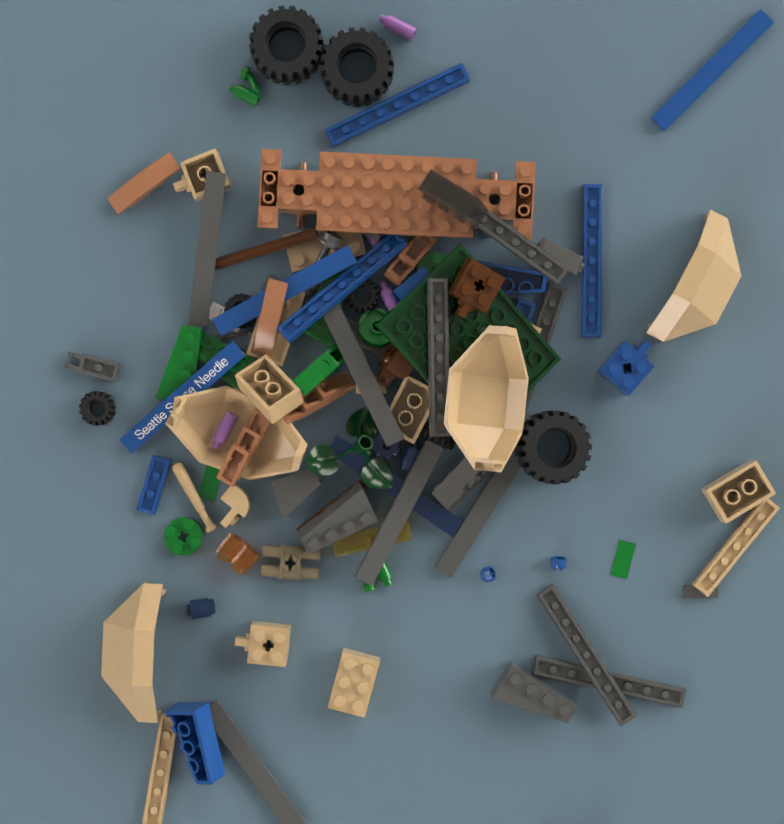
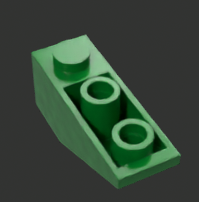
[293,344,345,396]

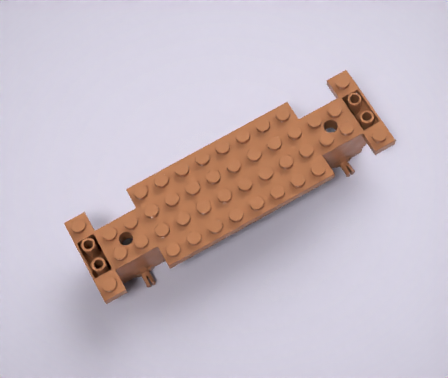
[258,149,536,241]

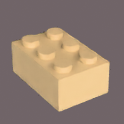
[235,354,303,424]
[389,375,429,444]
[701,460,776,524]
[328,648,380,718]

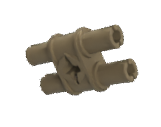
[261,544,321,581]

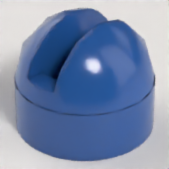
[551,556,566,571]
[480,566,496,582]

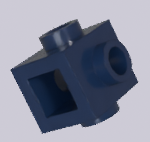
[372,432,401,461]

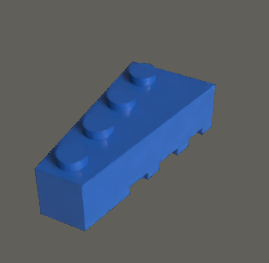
[476,260,547,295]
[165,702,225,785]

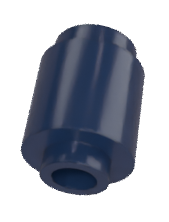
[399,443,421,471]
[187,598,216,619]

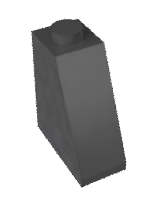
[538,237,585,277]
[270,468,323,518]

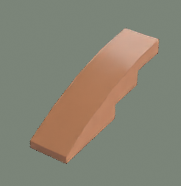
[107,152,181,215]
[253,278,289,357]
[282,371,356,425]
[216,409,270,487]

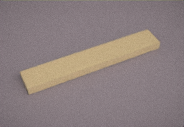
[692,498,780,597]
[142,713,177,824]

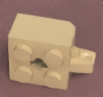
[173,148,232,202]
[235,621,291,667]

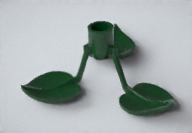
[305,407,393,489]

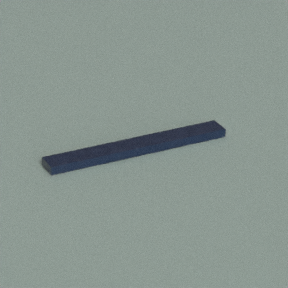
[329,435,463,537]

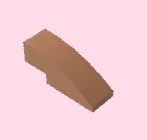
[383,236,437,287]

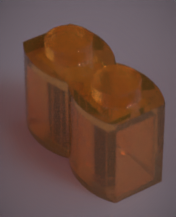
[215,532,261,575]

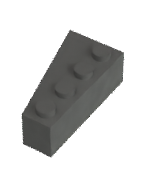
[297,482,378,555]
[490,661,578,723]

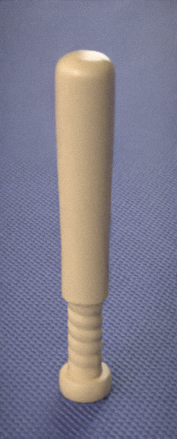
[172,462,217,533]

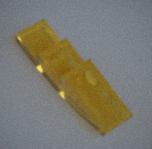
[332,520,413,556]

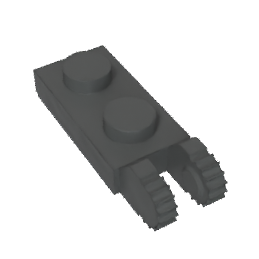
[64,351,121,382]

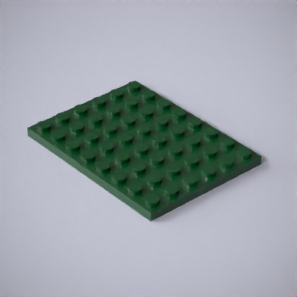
[375,244,561,392]

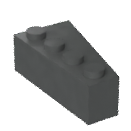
[432,457,492,512]

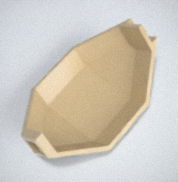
[646,210,741,343]
[444,325,529,472]
[165,385,308,480]
[101,581,166,723]

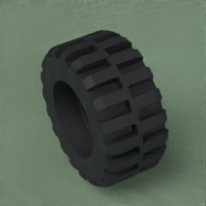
[249,5,324,85]
[320,27,394,107]
[515,410,592,485]

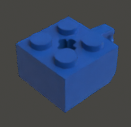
[597,340,654,396]

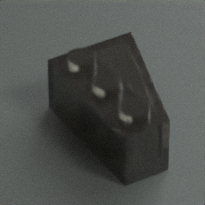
[418,169,488,230]

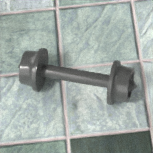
[303,231,342,295]

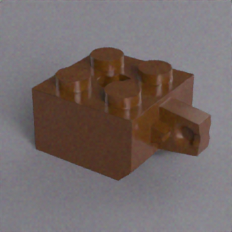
[448,258,505,318]
[376,342,414,387]

